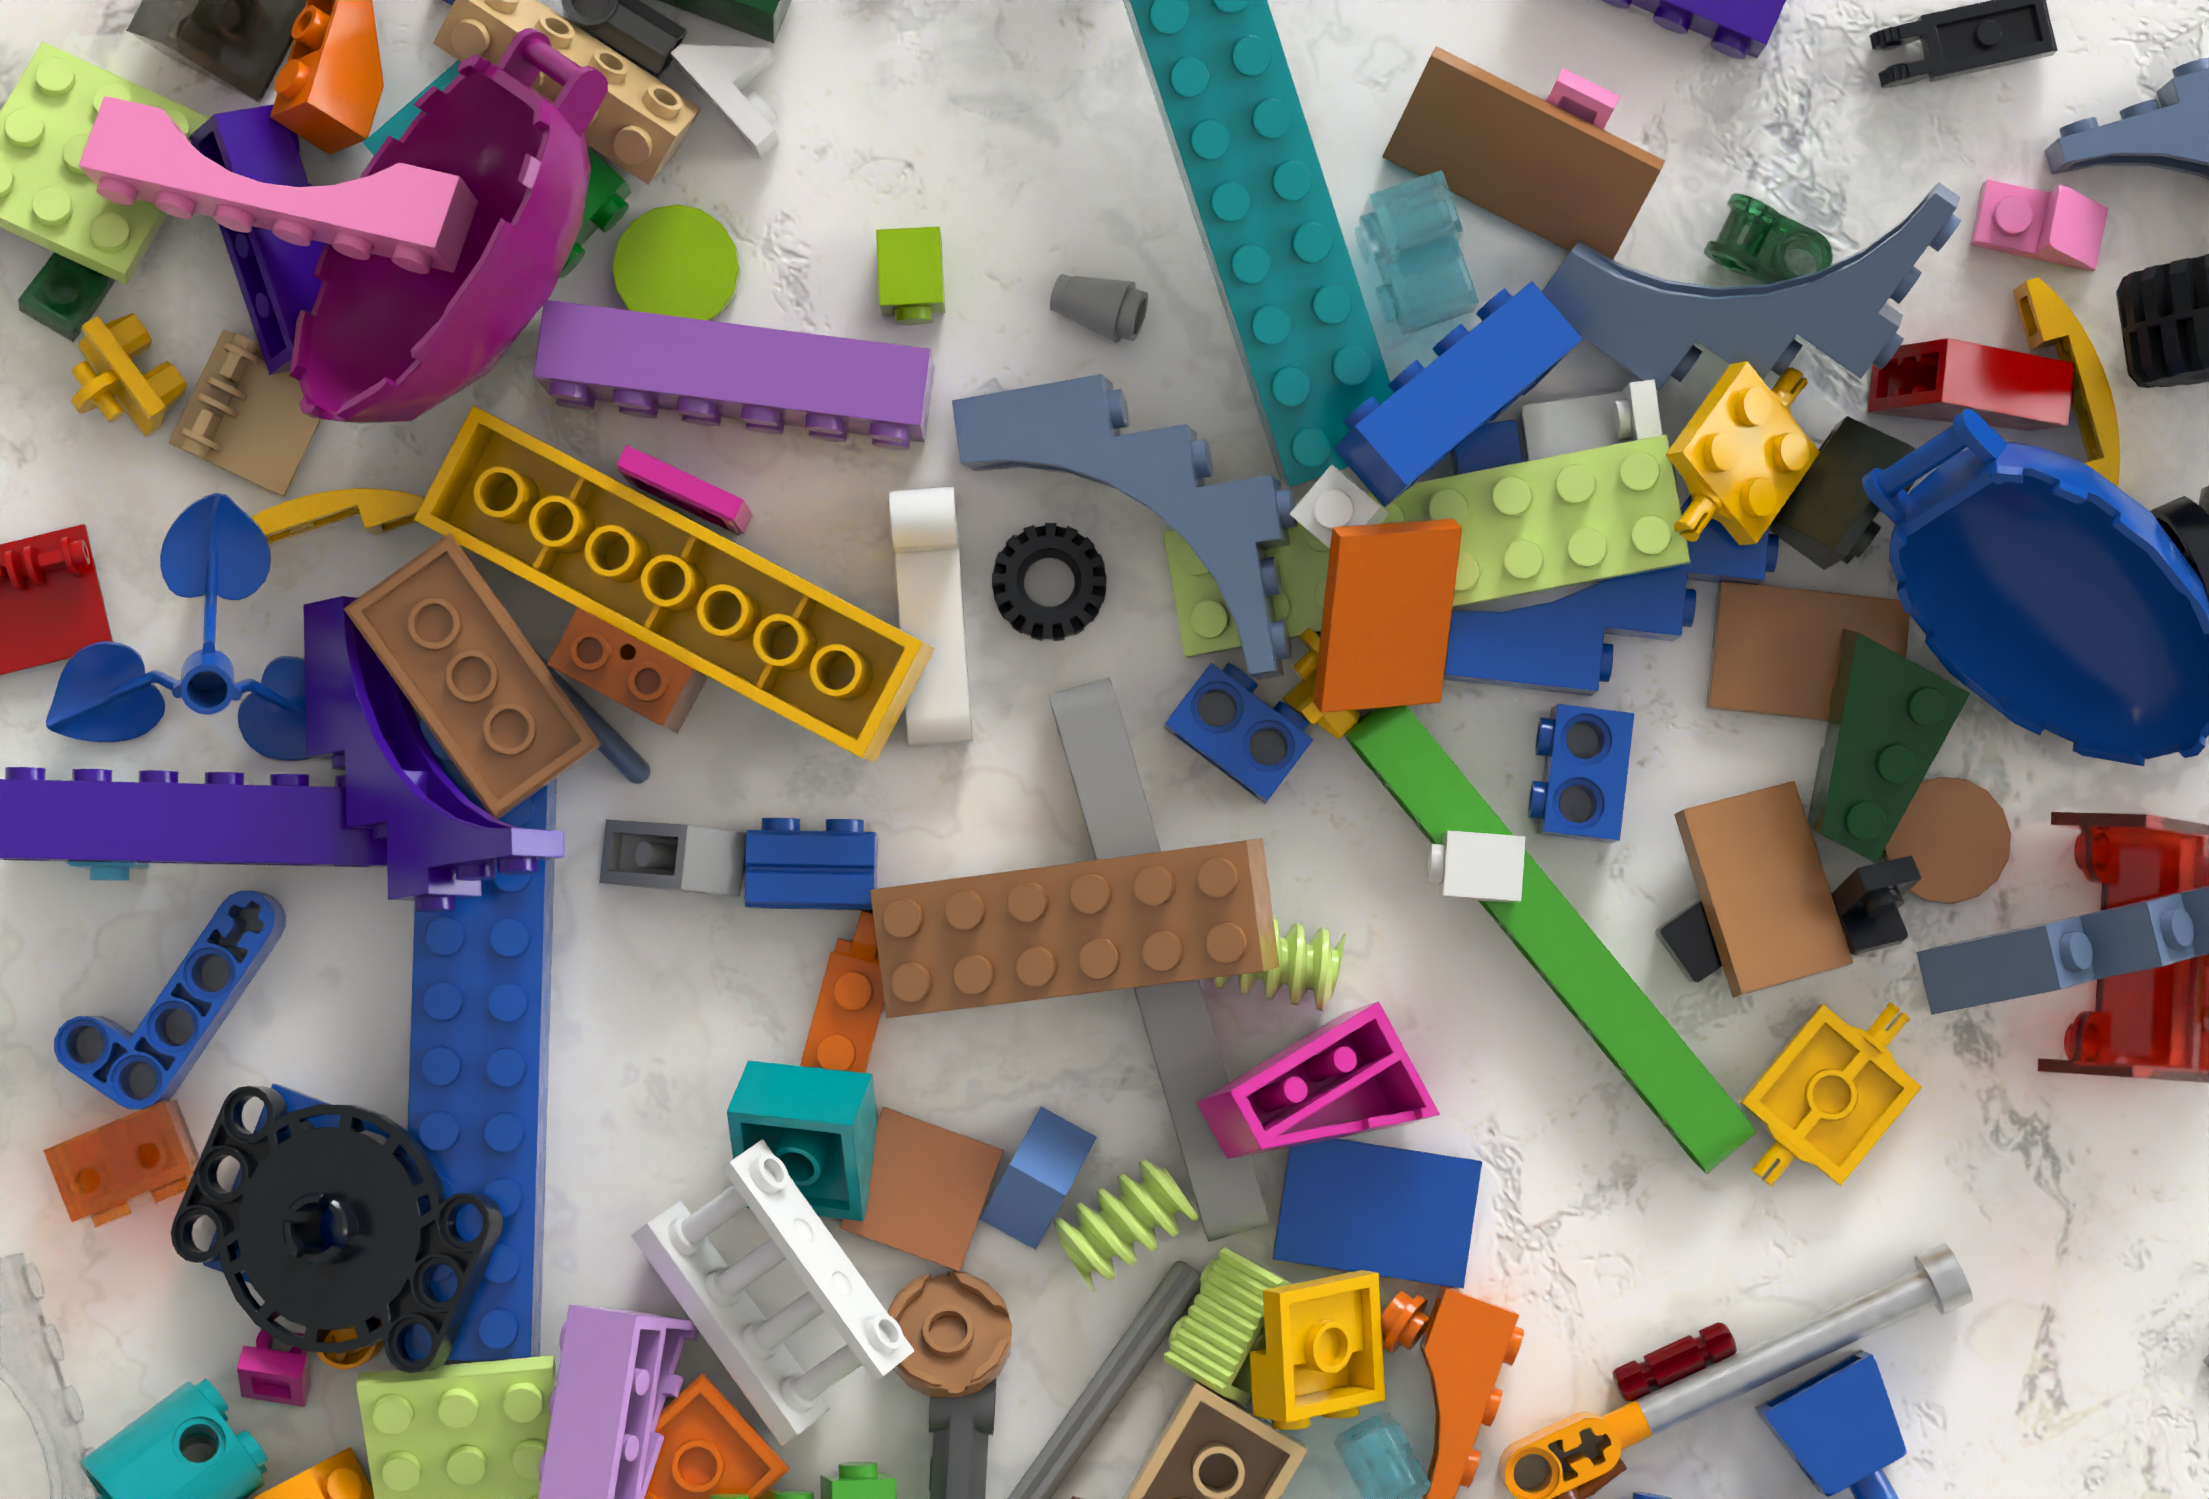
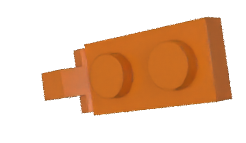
[800,910,884,1073]

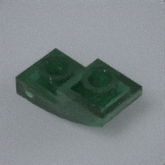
[18,252,115,343]

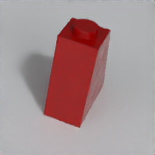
[1868,338,2074,431]

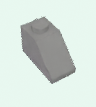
[599,819,746,896]

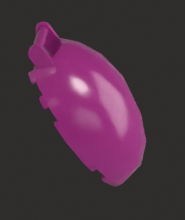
[290,28,608,424]

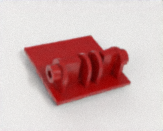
[0,524,113,675]

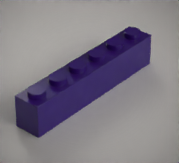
[0,767,387,867]

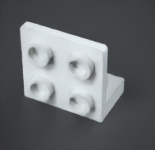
[1521,379,1663,461]

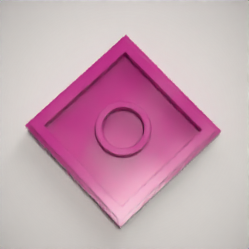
[617,445,753,535]

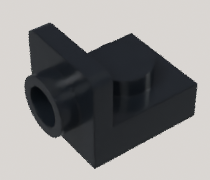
[1831,855,1922,955]

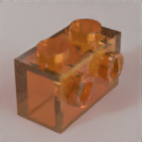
[43,1100,200,1228]

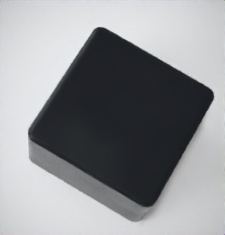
[1655,898,1722,983]

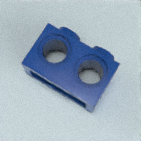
[1164,662,1314,804]
[1528,704,1634,843]

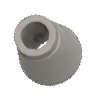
[1050,274,1148,343]

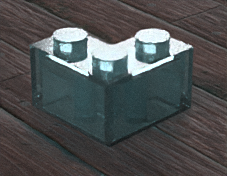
[1355,170,1479,336]

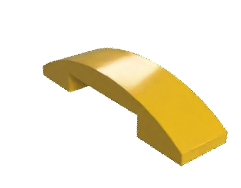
[2013,277,2120,487]
[251,488,424,544]

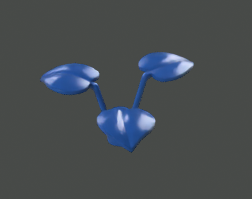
[46,493,312,761]

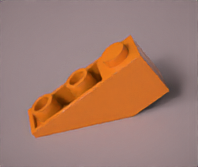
[270,0,384,155]

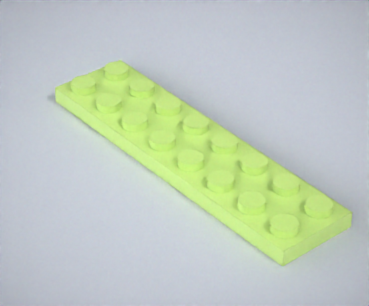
[1163,434,1691,658]

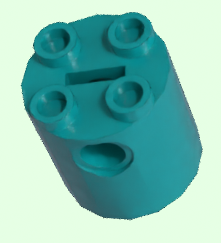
[79,1378,268,1499]

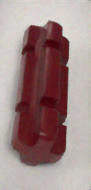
[1612,1322,1737,1402]

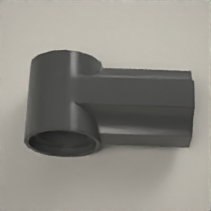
[562,0,687,79]
[929,1378,996,1499]

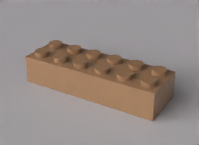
[870,838,1280,1018]

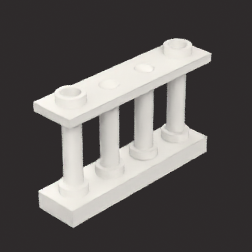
[631,1139,914,1446]

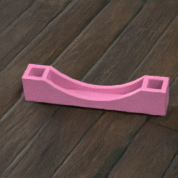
[79,96,478,274]

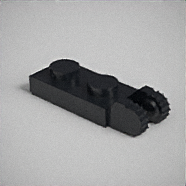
[1869,0,2058,88]

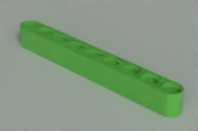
[1344,706,1756,1174]

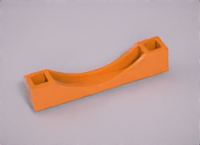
[1418,1285,1524,1499]

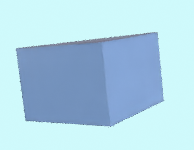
[980,1106,1097,1250]

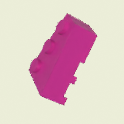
[1196,1001,1440,1159]

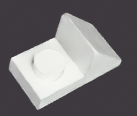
[671,44,779,158]

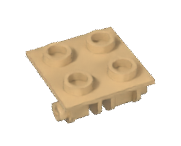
[169,329,321,497]

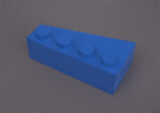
[1334,281,1583,508]

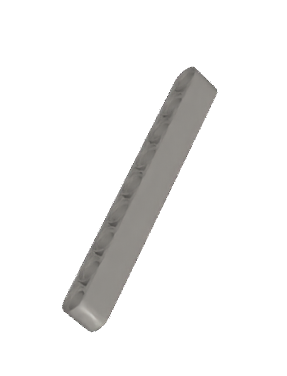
[1048,677,1270,1242]

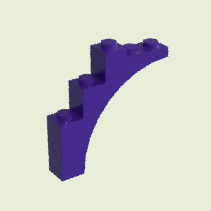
[303,596,565,913]

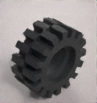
[992,523,1107,641]

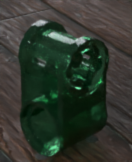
[1703,193,1833,284]

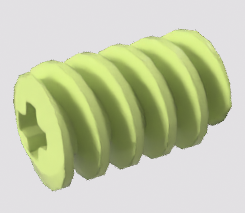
[1214,917,1346,1011]
[1054,1159,1200,1292]

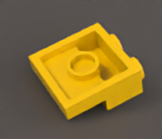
[1250,1270,1385,1430]

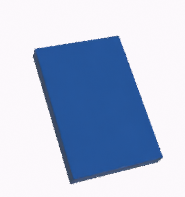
[1272,1138,1482,1289]

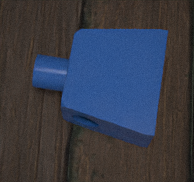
[1755,1350,1907,1499]

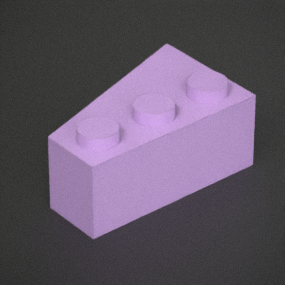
[538,1304,699,1499]

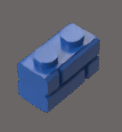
[745,818,878,911]

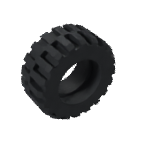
[2116,254,2209,388]

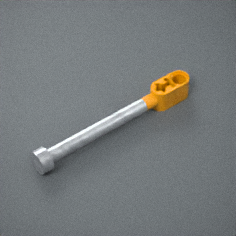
[1498,1243,1973,1499]

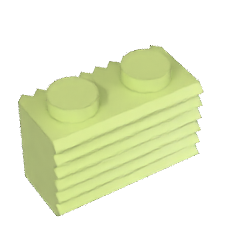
[1164,1247,1293,1406]

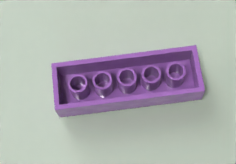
[534,300,935,450]

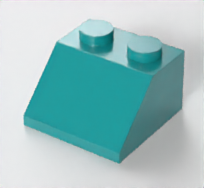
[727,1060,878,1221]

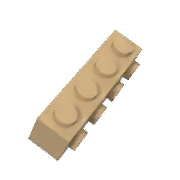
[433,0,702,185]

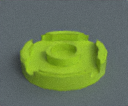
[612,204,741,321]

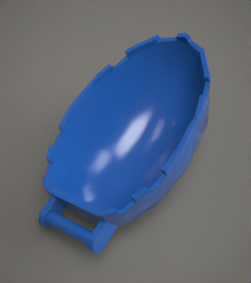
[1862,408,2209,766]

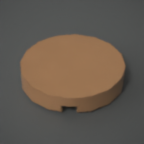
[1882,777,2011,904]
[887,1271,1012,1398]

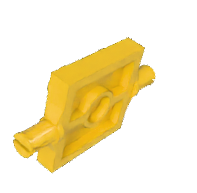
[1665,361,1820,546]
[1738,1002,1922,1187]

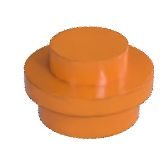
[1381,1291,1431,1354]

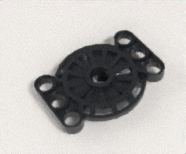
[171,1086,503,1373]

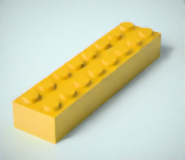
[413,405,935,762]

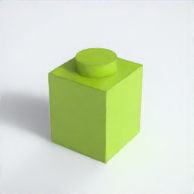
[876,227,945,325]

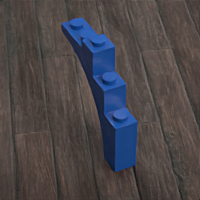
[1443,494,1779,696]

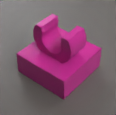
[237,1329,311,1407]

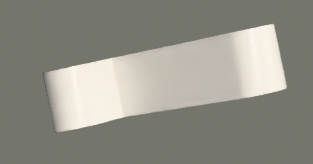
[889,487,973,746]

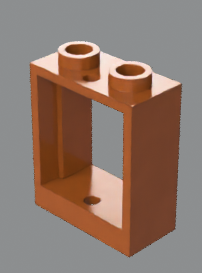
[547,607,707,734]

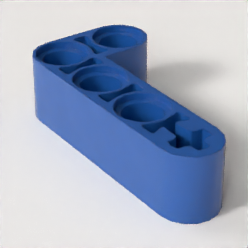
[54,891,286,1109]

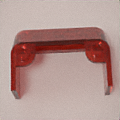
[2037,812,2209,1083]

